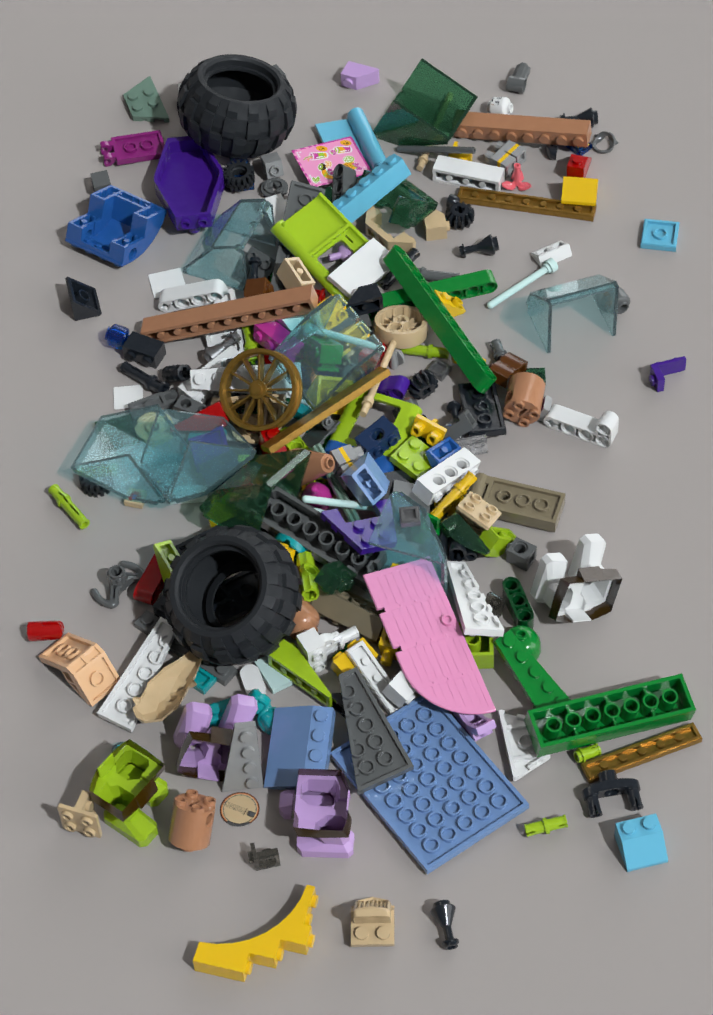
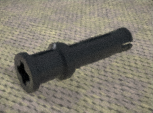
[120,361,170,393]

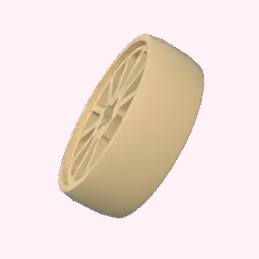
[374,305,428,349]

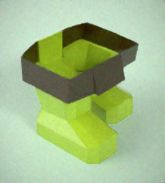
[89,739,169,847]

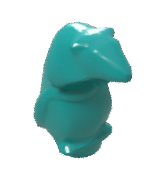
[248,689,276,735]

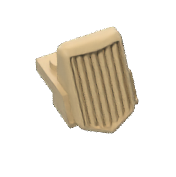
[351,897,395,947]

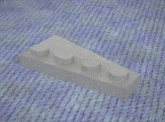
[222,721,263,792]

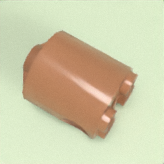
[503,372,545,427]
[169,789,216,852]

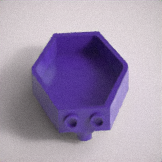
[154,136,224,233]

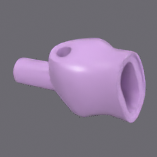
[328,245,353,262]

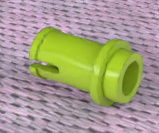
[573,743,601,763]

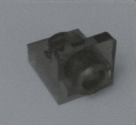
[247,843,281,871]

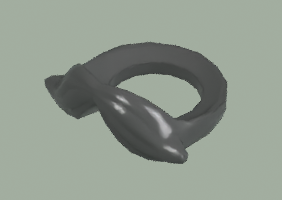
[592,131,619,154]

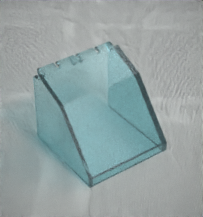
[183,198,276,291]
[526,274,619,353]
[268,294,384,411]
[70,404,191,505]
[140,408,256,503]
[369,491,448,599]

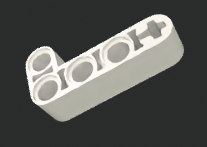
[158,279,229,312]
[543,404,619,448]

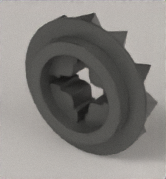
[261,178,288,197]

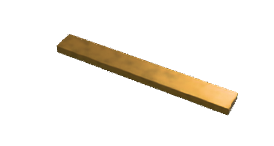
[457,186,597,222]
[261,366,391,454]

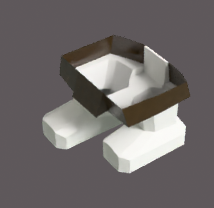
[530,534,622,623]

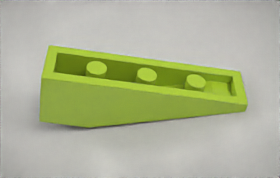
[268,639,332,707]

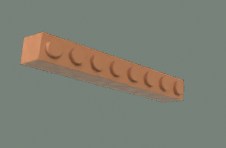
[453,111,592,147]

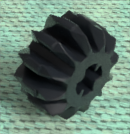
[445,201,475,230]
[408,369,438,400]

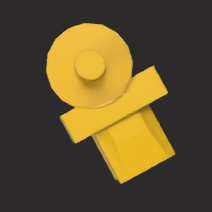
[411,414,448,446]

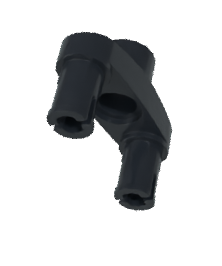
[582,770,644,818]

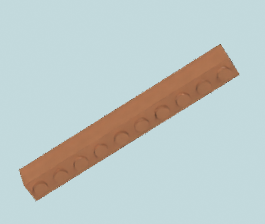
[140,284,318,342]

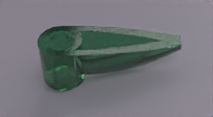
[439,512,490,554]

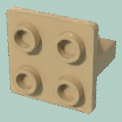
[452,491,502,536]
[57,790,102,838]

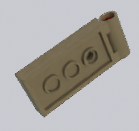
[469,473,566,532]

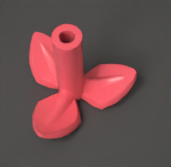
[501,163,532,191]

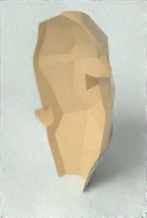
[132,651,203,724]

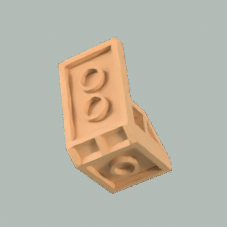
[38,632,120,707]

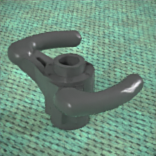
[91,561,144,609]

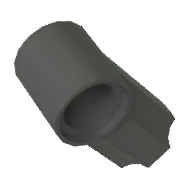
[506,62,531,94]

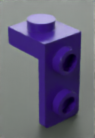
[649,356,687,392]

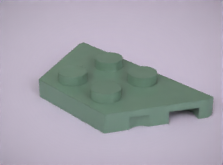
[123,76,170,123]

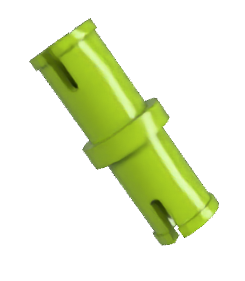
[524,814,568,837]

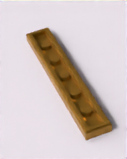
[581,722,703,784]

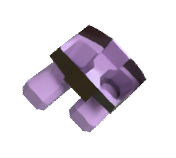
[173,694,258,782]
[279,769,355,858]

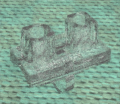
[454,434,488,456]

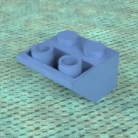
[340,452,390,506]

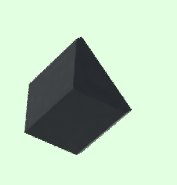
[65,277,102,321]

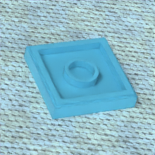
[640,219,680,252]

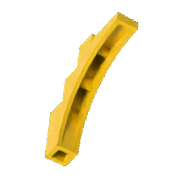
[193,885,319,982]

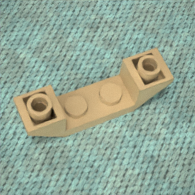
[365,206,416,253]

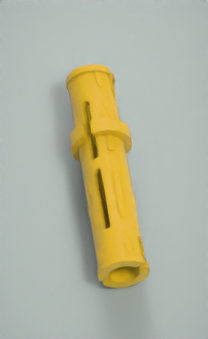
[430,471,478,519]

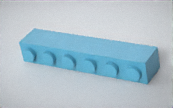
[332,153,411,223]

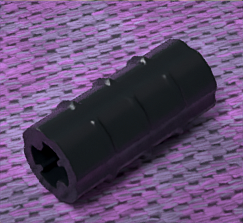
[162,364,192,382]

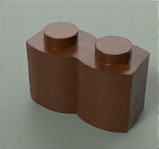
[489,352,528,389]

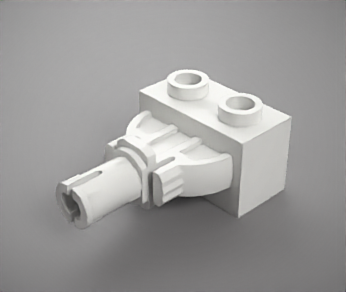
[296,626,360,673]

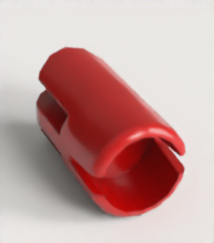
[27,621,64,641]

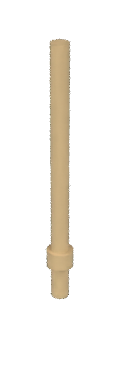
[359,340,397,417]

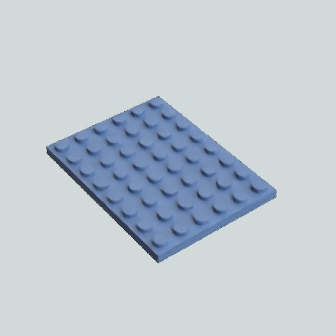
[330,696,529,875]

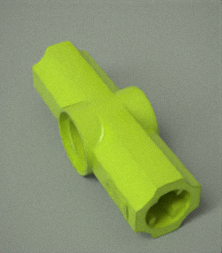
[296,551,320,602]

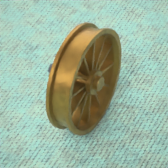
[219,348,303,432]

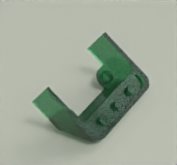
[361,170,438,229]

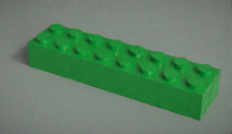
[524,673,696,758]

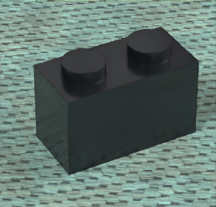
[122,331,166,369]

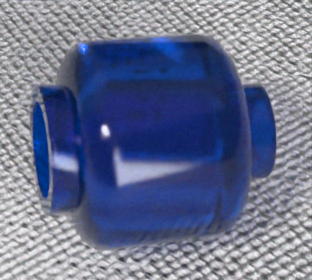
[104,324,130,350]

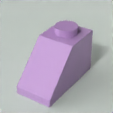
[341,61,380,90]

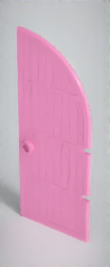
[363,557,496,715]

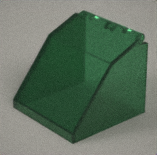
[373,58,478,146]
[199,449,311,530]

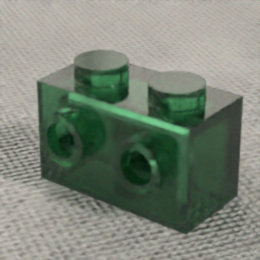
[314,560,357,595]

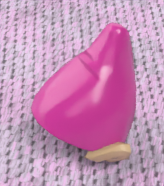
[297,482,337,511]

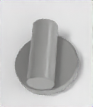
[390,348,405,369]

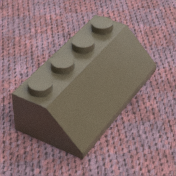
[311,584,385,643]

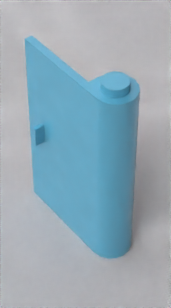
[315,107,386,178]

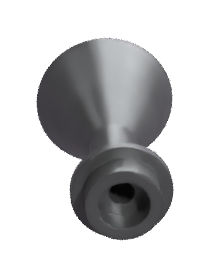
[203,331,242,362]

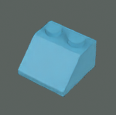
[614,814,668,872]

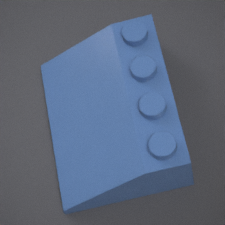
[264,705,336,790]

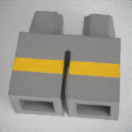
[485,140,526,179]
[329,444,364,489]

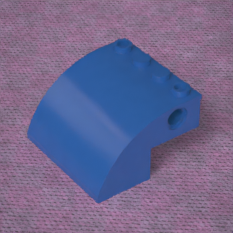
[65,185,167,267]

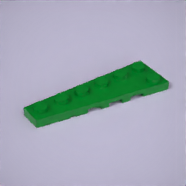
[494,630,571,709]

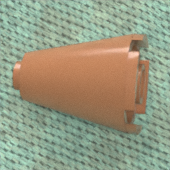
[282,448,335,486]

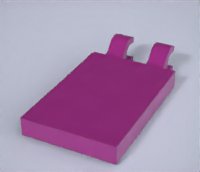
[100,130,165,167]

